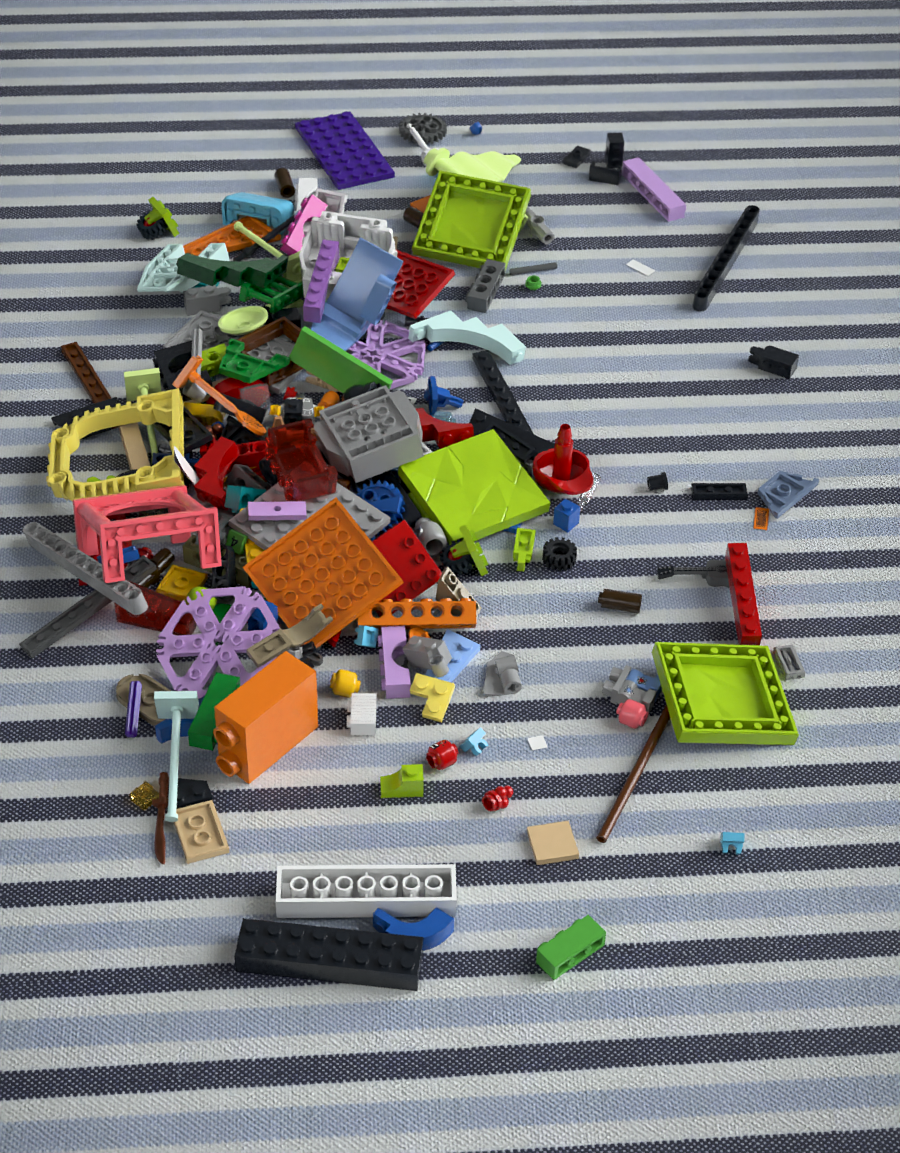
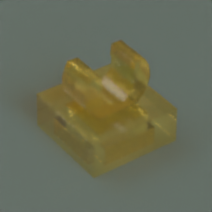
[129,781,159,811]

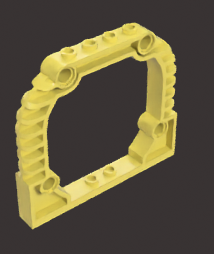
[46,388,184,502]

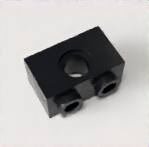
[605,133,624,169]

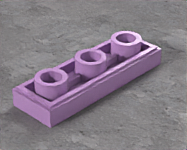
[248,501,307,521]

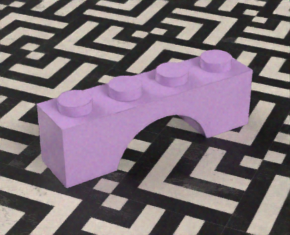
[378,626,410,699]

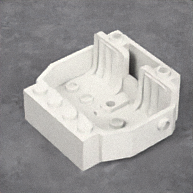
[299,211,398,301]

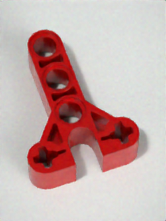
[200,437,271,474]

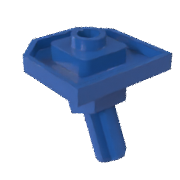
[424,376,463,418]

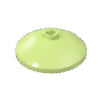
[218,306,268,336]

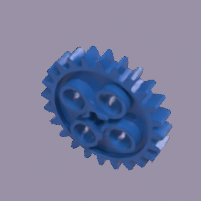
[354,480,405,536]

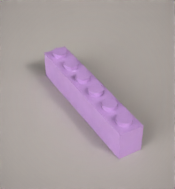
[622,157,686,222]

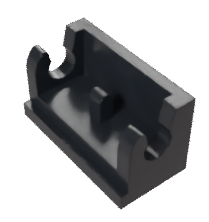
[589,161,622,185]

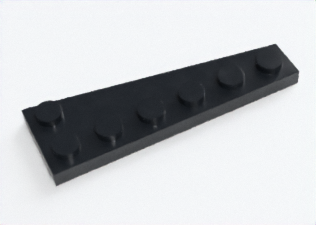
[469,408,555,461]

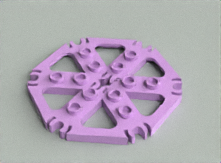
[346,320,425,389]
[156,586,280,699]

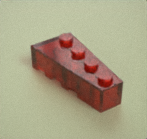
[114,579,197,636]

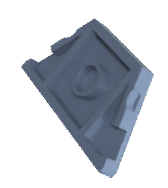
[758,471,819,519]

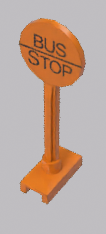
[172,355,267,436]

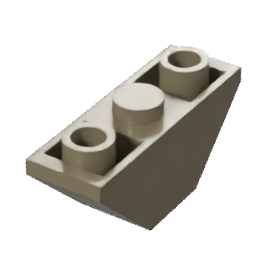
[436,567,482,619]

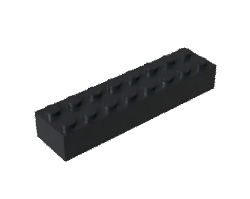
[234,918,423,991]

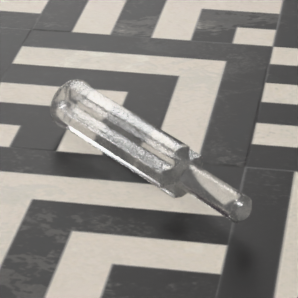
[578,473,601,512]

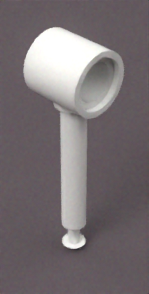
[406,123,439,166]

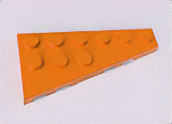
[183,216,281,256]

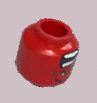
[426,740,458,770]

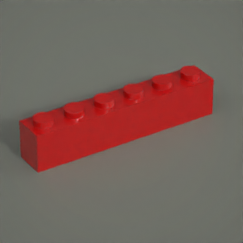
[725,543,762,645]

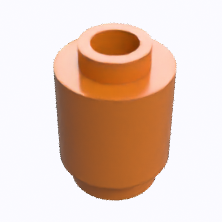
[317,391,340,409]

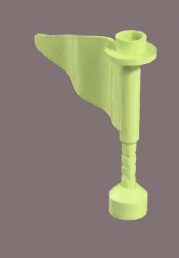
[424,148,528,233]

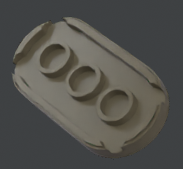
[116,674,171,726]

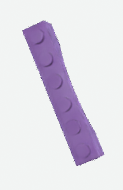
[303,240,339,323]

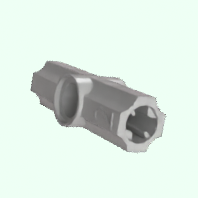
[525,208,554,245]

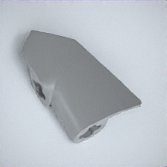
[483,651,522,696]

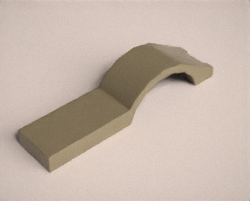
[246,604,333,668]

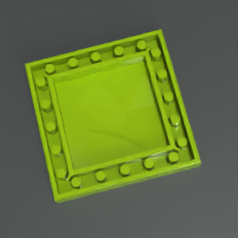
[412,170,531,271]
[398,429,550,545]
[651,642,799,745]

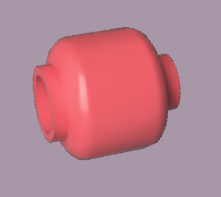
[616,699,648,729]

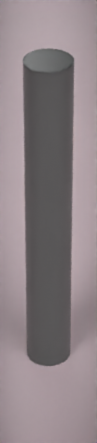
[509,262,557,275]

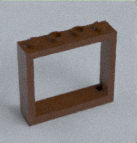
[237,317,304,387]

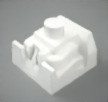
[315,188,348,214]

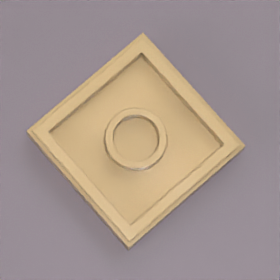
[527,820,579,865]

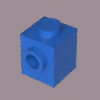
[553,499,580,533]

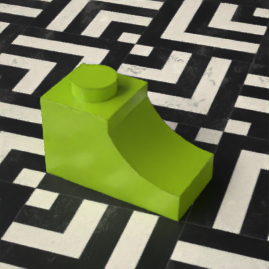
[380,764,424,798]

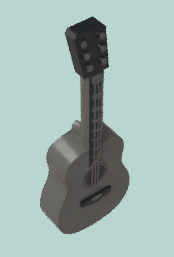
[657,559,752,588]

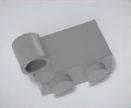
[402,636,452,677]

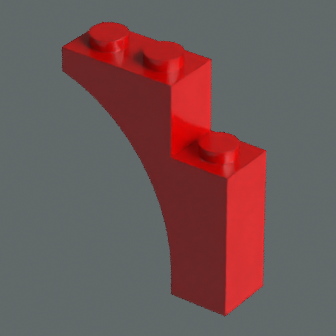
[416,407,474,449]
[194,436,240,511]

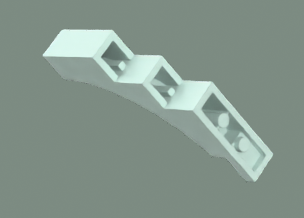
[408,310,526,365]

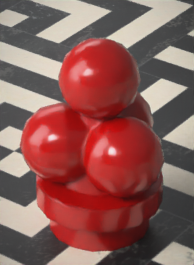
[482,786,513,812]

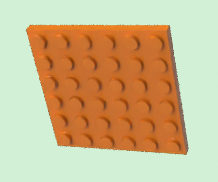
[243,497,404,649]

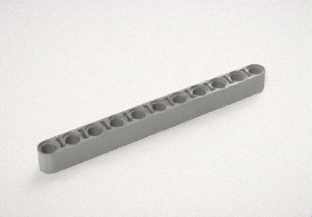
[23,522,148,615]

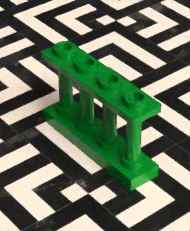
[239,275,304,314]

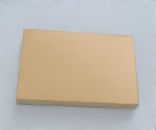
[173,800,230,864]

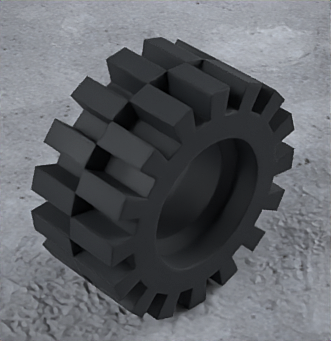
[542,537,577,572]

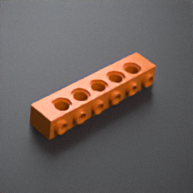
[357,598,477,630]

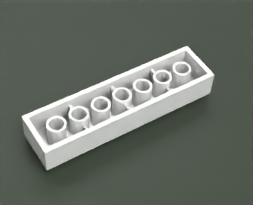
[276,864,457,918]

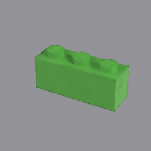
[536,915,606,980]

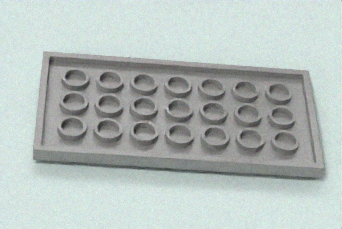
[163,310,303,394]

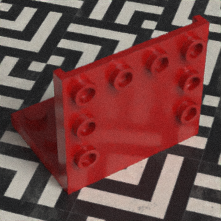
[372,520,442,618]

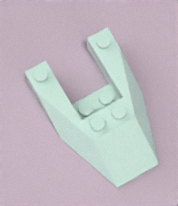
[137,243,230,293]

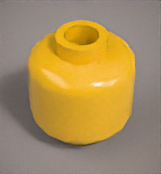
[329,669,361,698]

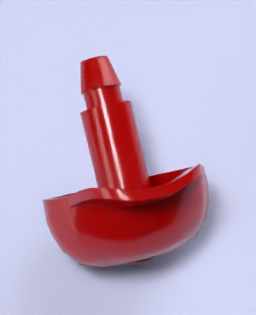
[532,424,594,495]

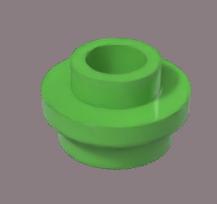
[525,275,542,290]

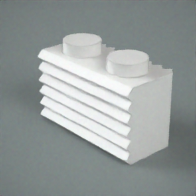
[347,693,376,736]

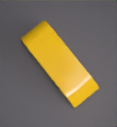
[183,402,226,426]

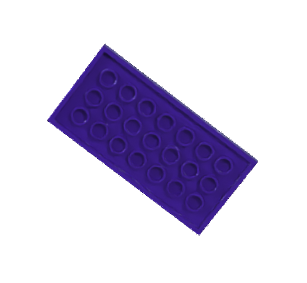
[295,111,395,190]

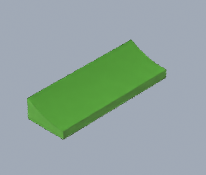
[289,326,393,393]

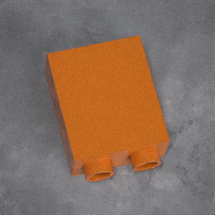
[213,651,318,784]

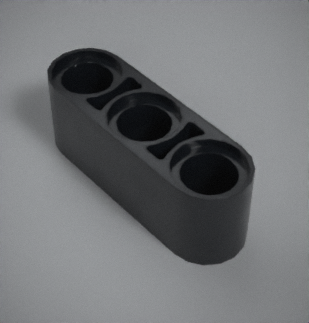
[213,392,267,424]
[212,543,236,601]

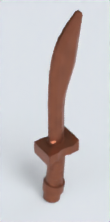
[152,772,169,865]

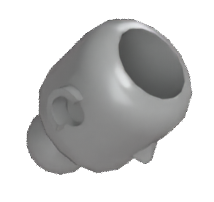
[414,517,447,557]

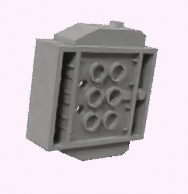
[314,385,424,483]

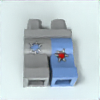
[602,665,662,715]

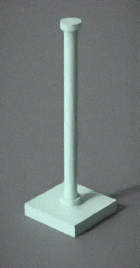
[154,691,199,822]

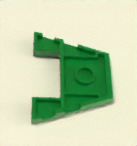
[219,338,290,383]

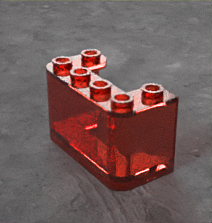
[264,418,338,501]

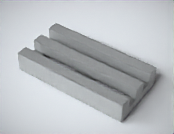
[773,644,805,680]

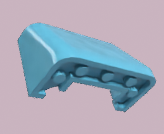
[221,192,295,235]

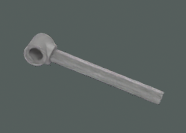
[183,328,207,403]

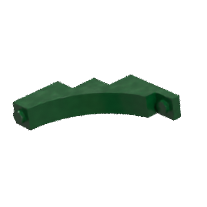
[176,253,289,288]

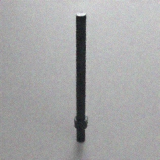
[233,214,295,261]

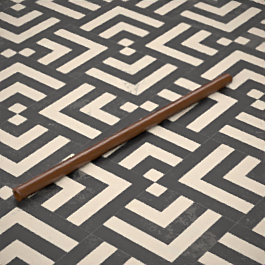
[596,704,670,843]

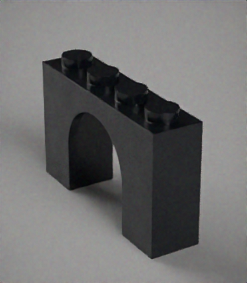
[152,340,213,402]

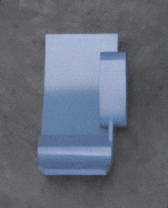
[311,238,403,351]

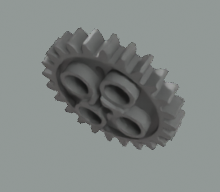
[399,113,447,145]

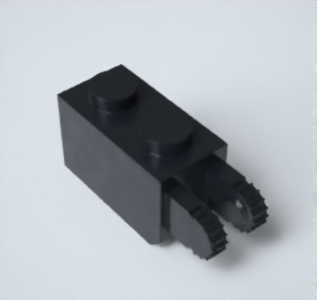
[748,346,799,379]

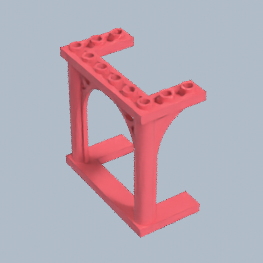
[73,485,222,583]

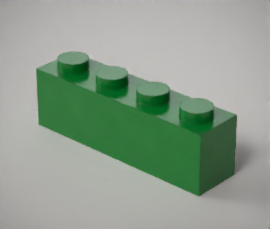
[188,672,240,751]

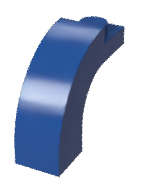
[373,907,454,951]

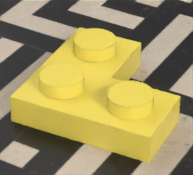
[410,673,455,723]

